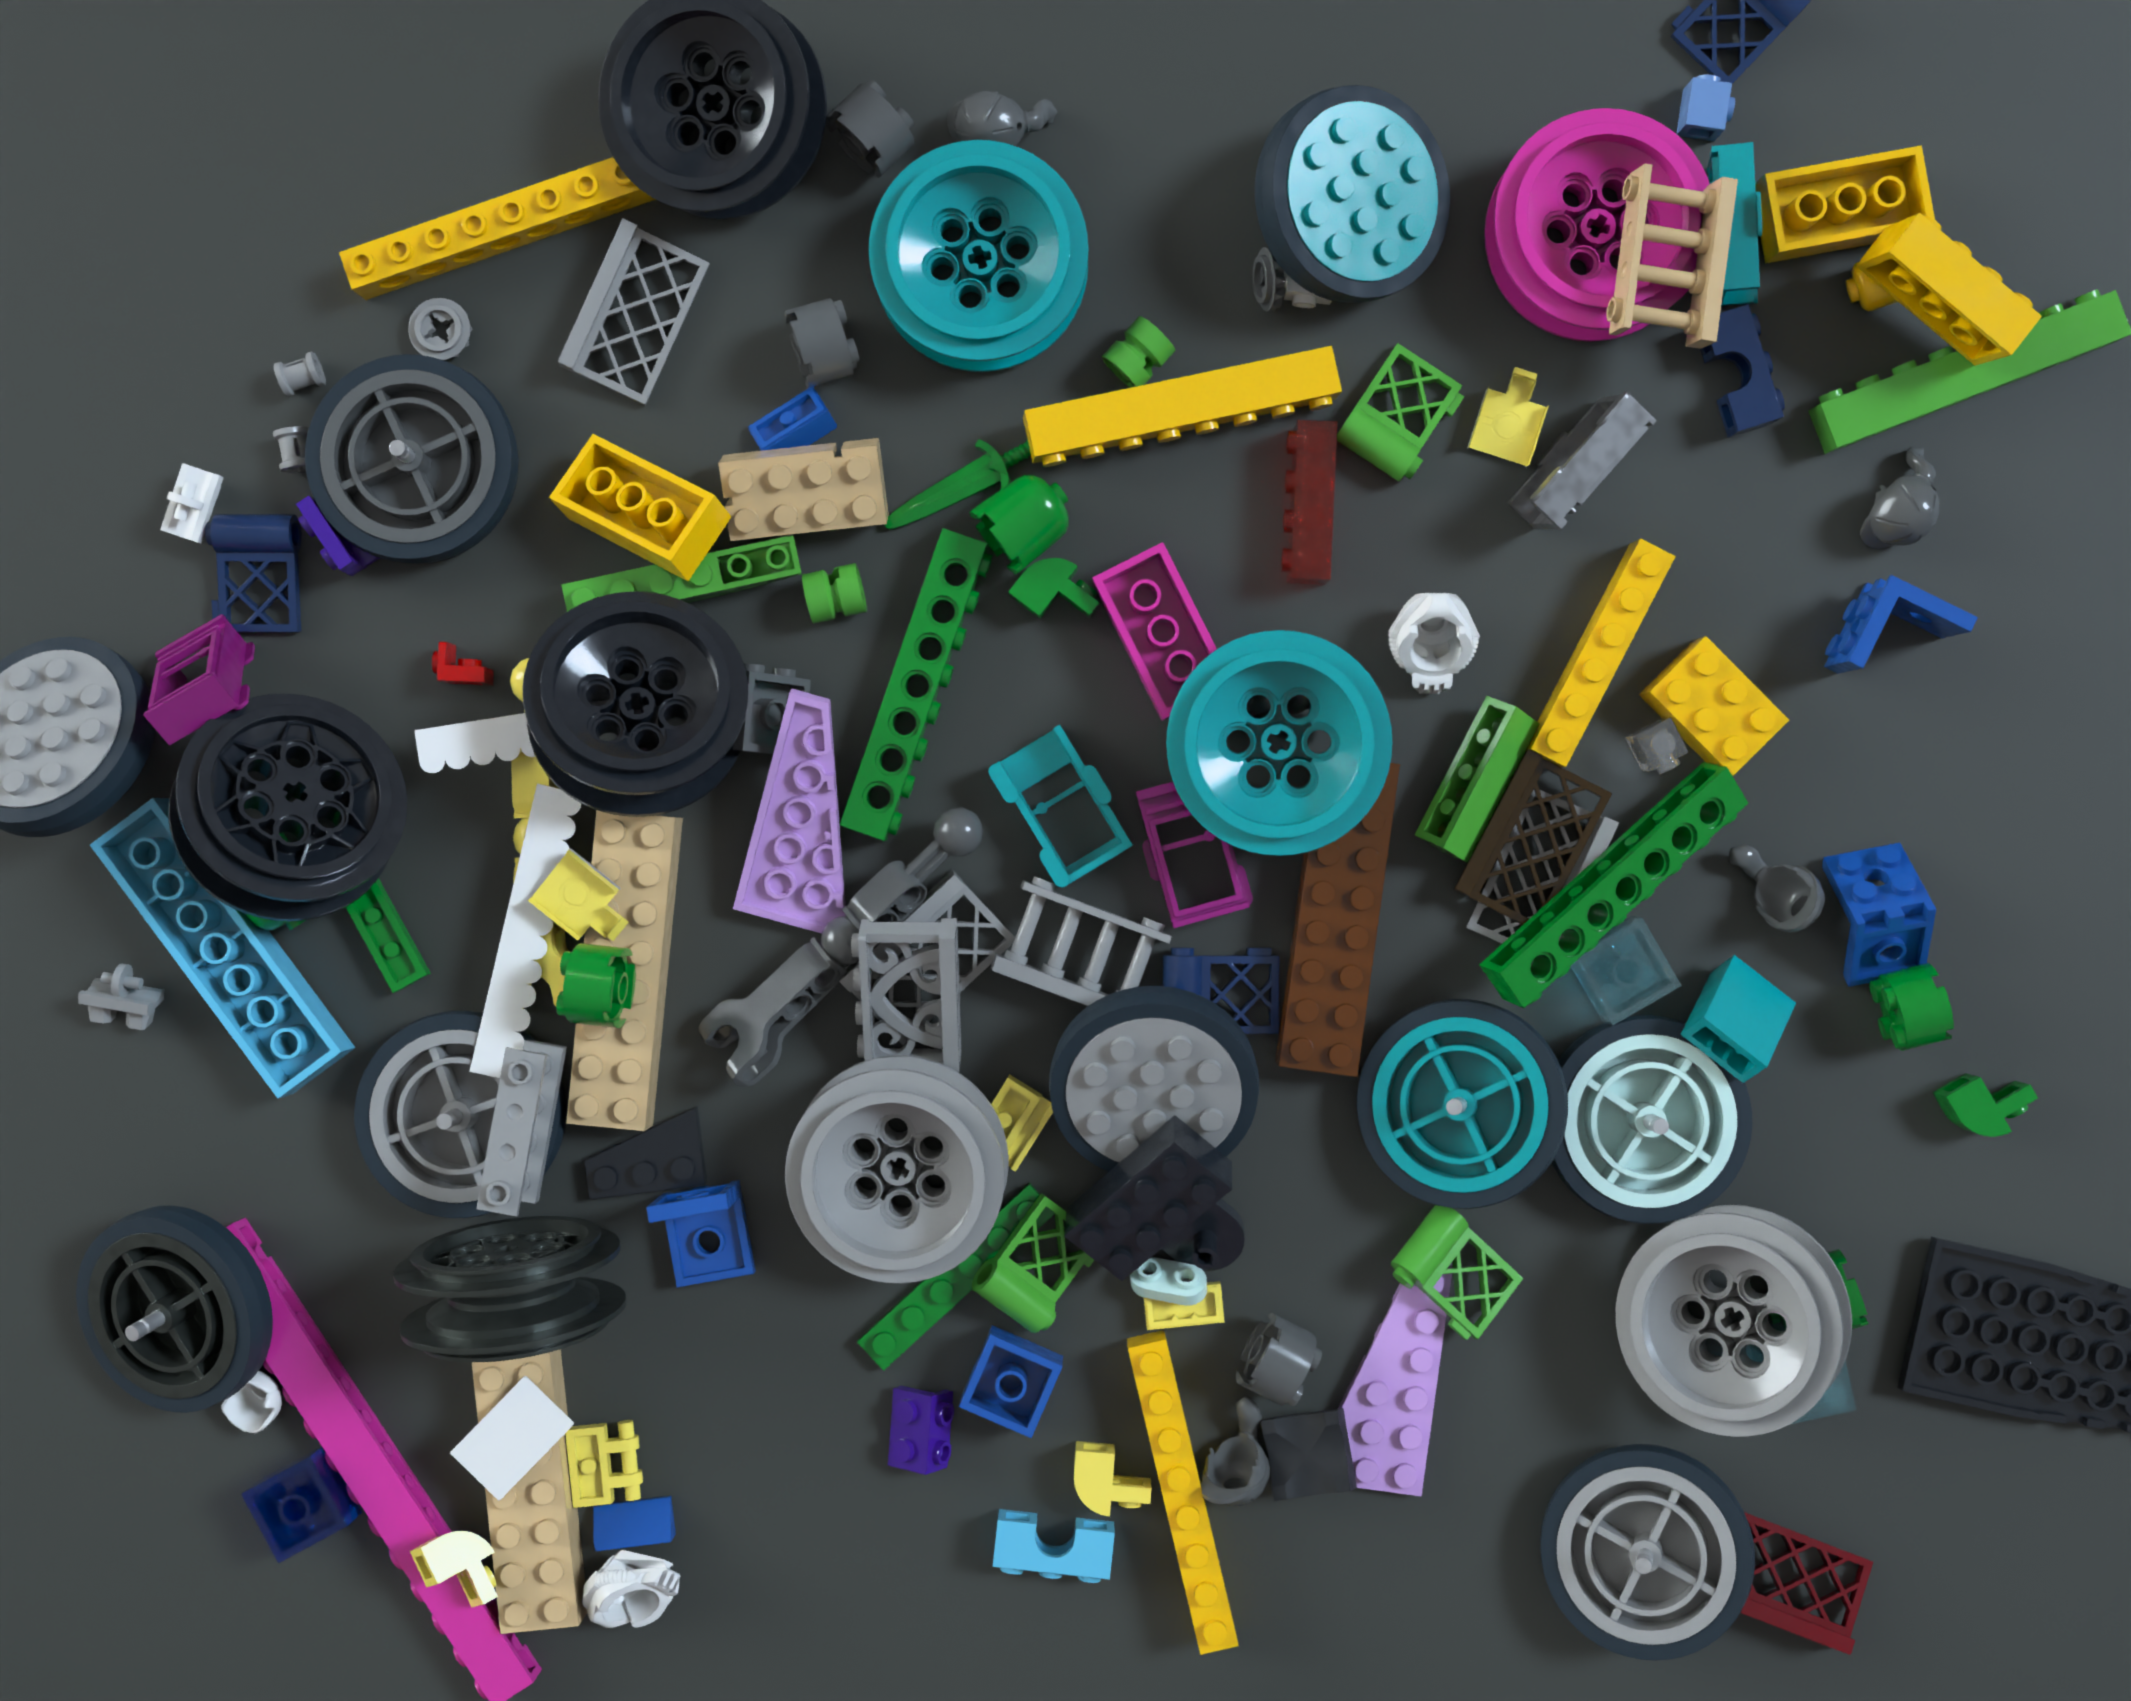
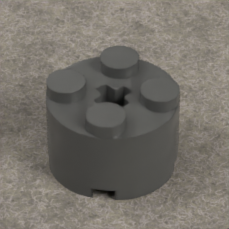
[826,79,914,178]
[784,298,859,388]
[1236,1312,1322,1406]

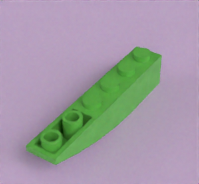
[561,535,802,612]

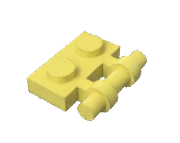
[565,1420,643,1508]

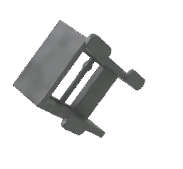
[1508,391,1657,529]

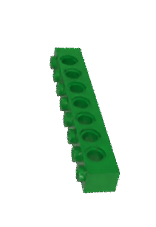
[840,528,993,841]
[1479,762,1748,1008]

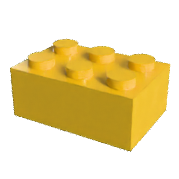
[1639,636,1789,776]

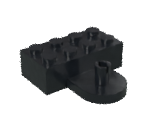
[1064,1115,1245,1281]

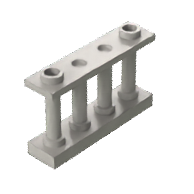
[990,876,1172,1006]
[476,1040,567,1216]

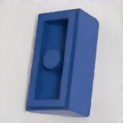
[747,387,837,451]
[593,1496,676,1551]

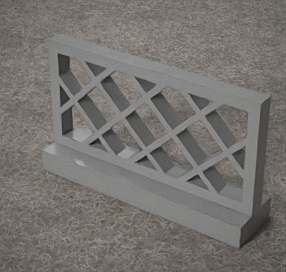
[558,218,710,406]
[1466,790,1619,944]
[839,870,1015,1045]

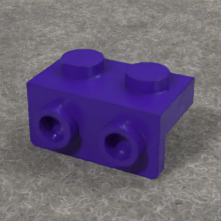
[296,496,380,576]
[888,1386,954,1475]

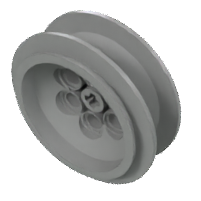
[785,1055,1009,1283]
[1616,1205,1852,1437]

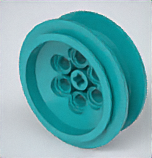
[869,140,1089,372]
[1166,630,1393,856]

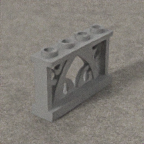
[851,918,962,1072]

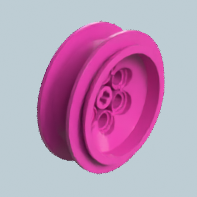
[1484,108,1710,342]

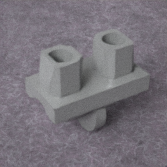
[78,963,164,1030]

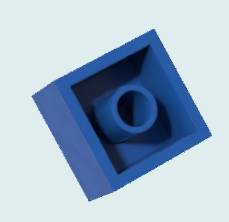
[959,1325,1063,1438]

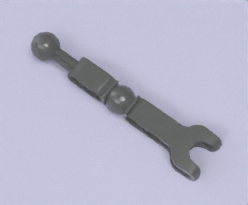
[699,807,984,1087]

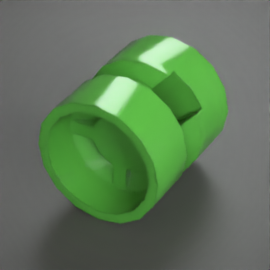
[1102,316,1175,388]
[802,563,867,624]

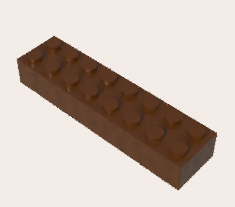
[1275,763,1400,1077]

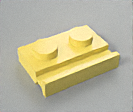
[991,1074,1053,1172]

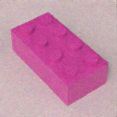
[1092,542,1217,721]

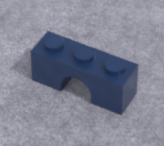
[1700,304,1785,438]

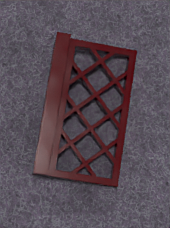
[1740,1512,1873,1655]

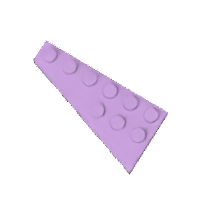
[733,688,846,934]
[1338,1263,1453,1497]

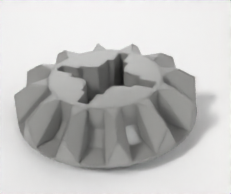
[408,298,473,360]

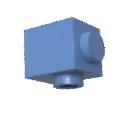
[1676,74,1735,141]

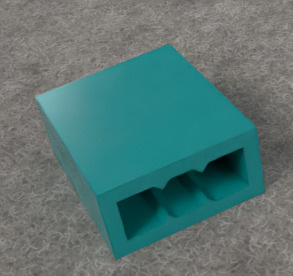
[1681,955,1796,1083]

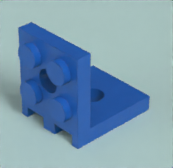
[1824,575,1978,674]
[1822,842,1936,987]
[646,1180,756,1287]

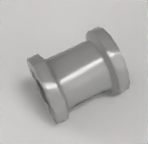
[274,351,326,397]
[273,426,309,473]

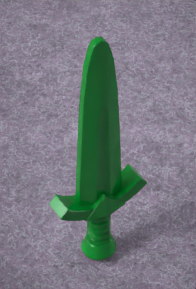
[884,439,1031,529]

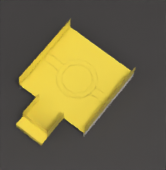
[1467,367,1549,467]
[528,849,629,941]

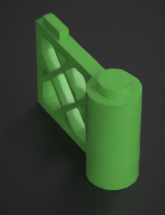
[1334,343,1464,482]
[971,1193,1094,1333]
[1391,1205,1523,1340]

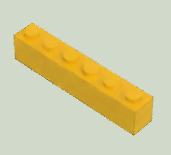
[1525,538,1676,768]

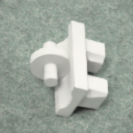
[160,463,224,544]

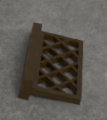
[1453,749,1612,925]

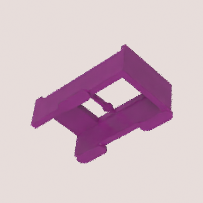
[143,614,255,746]
[1135,782,1253,928]

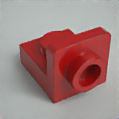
[432,641,494,686]

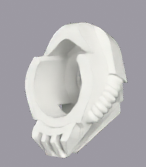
[1388,593,1480,694]
[582,1550,681,1628]

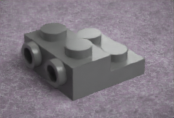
[733,664,811,754]

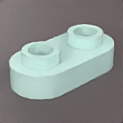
[1130,1257,1207,1306]

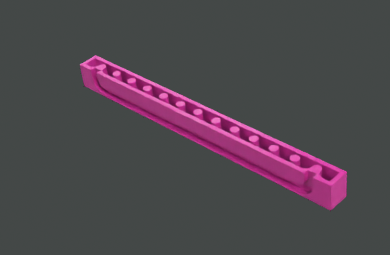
[226,1217,542,1701]

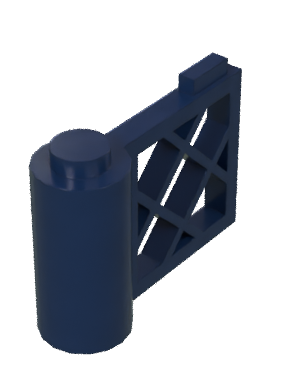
[1671,0,1812,84]
[205,514,302,632]
[1163,947,1279,1034]

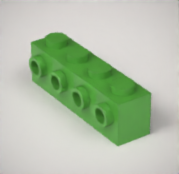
[1415,696,1540,863]

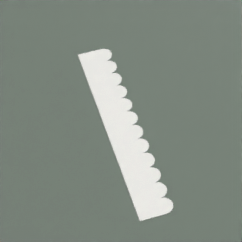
[414,700,686,773]
[469,784,581,1078]

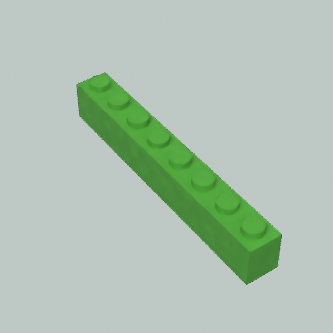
[1808,289,2131,454]

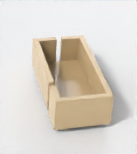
[718,438,889,541]

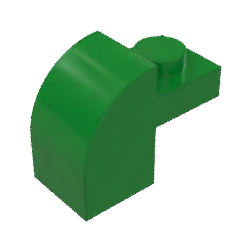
[1008,558,1099,619]
[1932,1073,2038,1137]

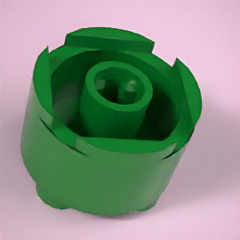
[556,943,636,1028]
[1869,963,1954,1051]

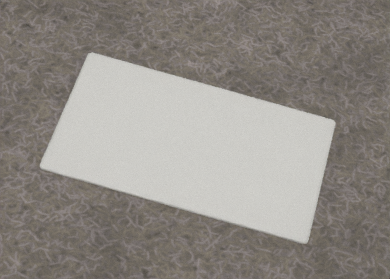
[450,1376,574,1500]

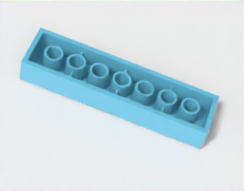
[90,798,356,1099]

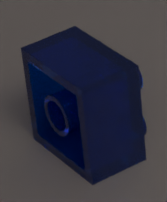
[241,1446,362,1563]

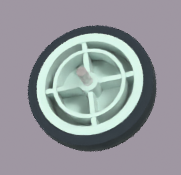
[1552,1015,1752,1223]

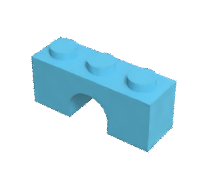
[993,1509,1115,1583]

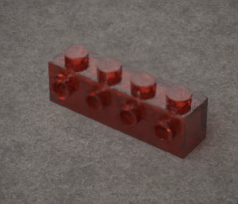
[1281,420,1338,585]

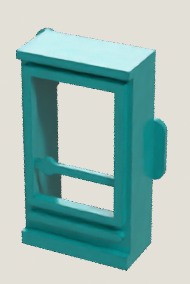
[1707,142,1762,307]
[988,724,1133,887]

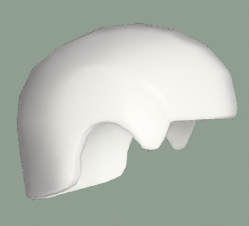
[221,1371,282,1434]

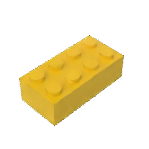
[1755,145,1935,264]
[1856,212,2042,366]
[549,434,731,581]

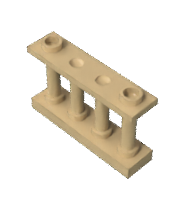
[1606,164,1738,349]

